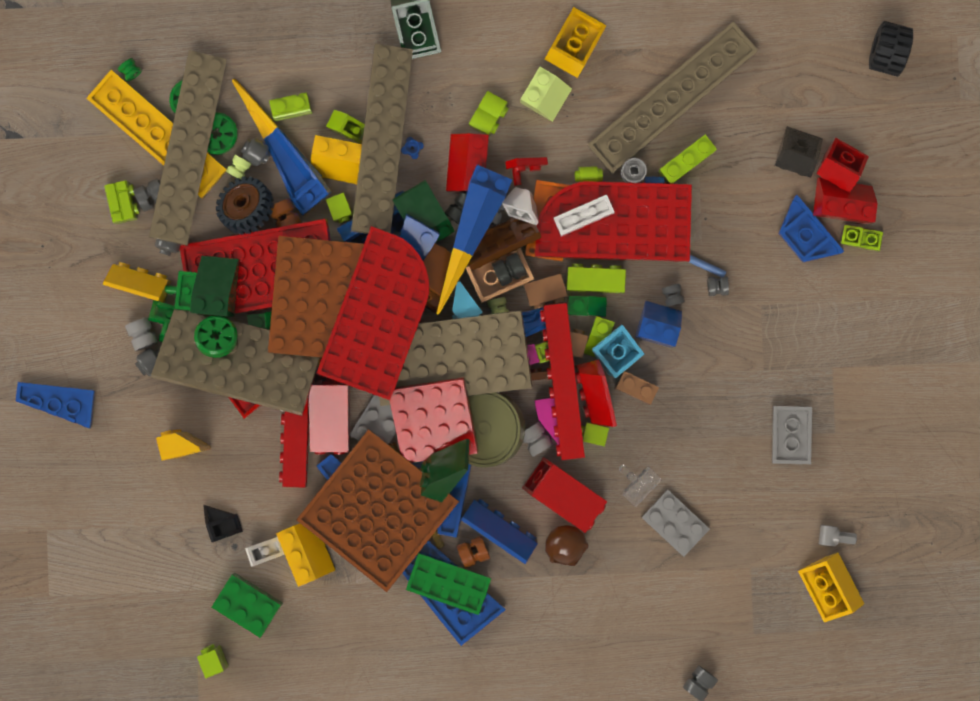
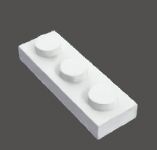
[553,195,615,236]

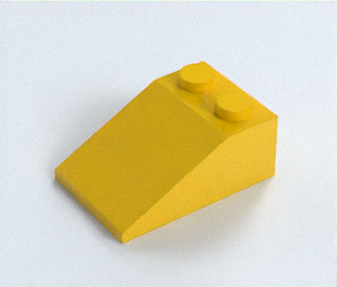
[544,7,607,78]

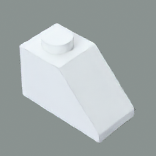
[502,187,539,225]

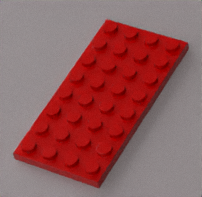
[180,219,331,316]

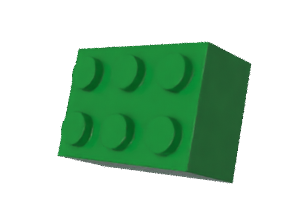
[211,573,283,638]

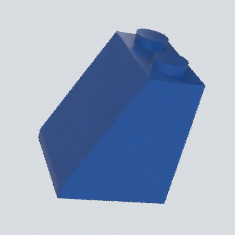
[635,301,682,348]

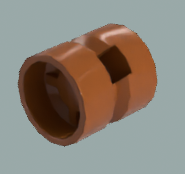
[270,198,302,227]
[456,536,490,569]

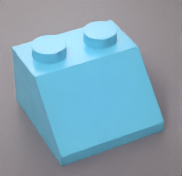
[452,281,483,319]
[592,324,644,378]

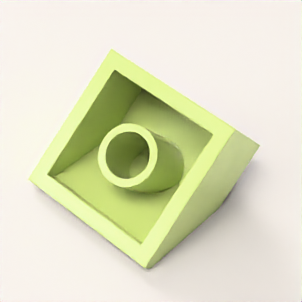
[520,67,572,122]

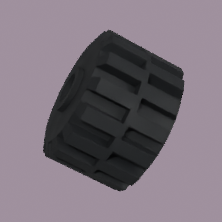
[869,21,914,77]

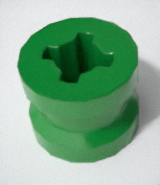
[118,58,142,82]

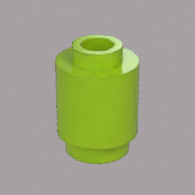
[575,166,603,182]

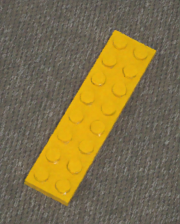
[86,70,226,199]

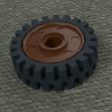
[216,176,274,235]

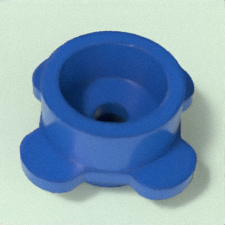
[401,137,424,159]

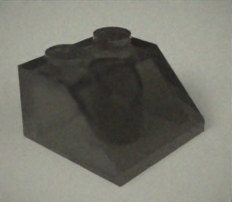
[775,126,823,178]

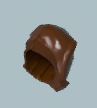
[545,525,589,566]

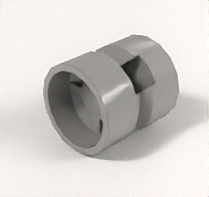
[620,158,647,183]
[125,317,158,351]
[523,421,553,457]

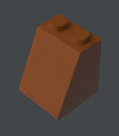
[423,243,452,314]

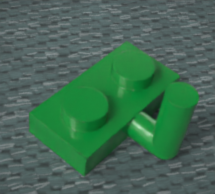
[165,271,197,311]
[148,300,175,343]

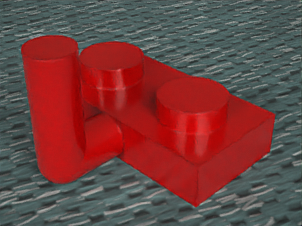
[505,157,548,186]

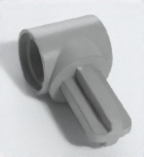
[818,525,857,546]

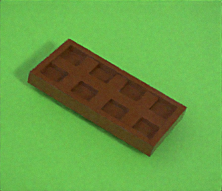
[468,218,542,271]

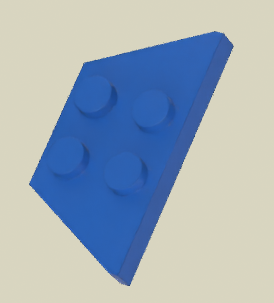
[778,195,844,262]

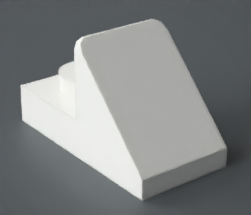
[245,537,285,567]

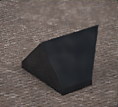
[203,505,243,543]

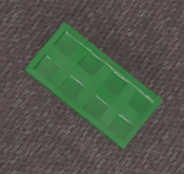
[406,553,491,615]

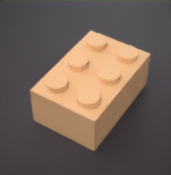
[466,248,534,304]

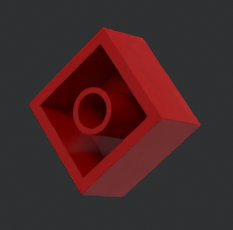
[816,138,869,193]

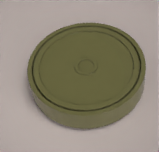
[468,392,525,468]

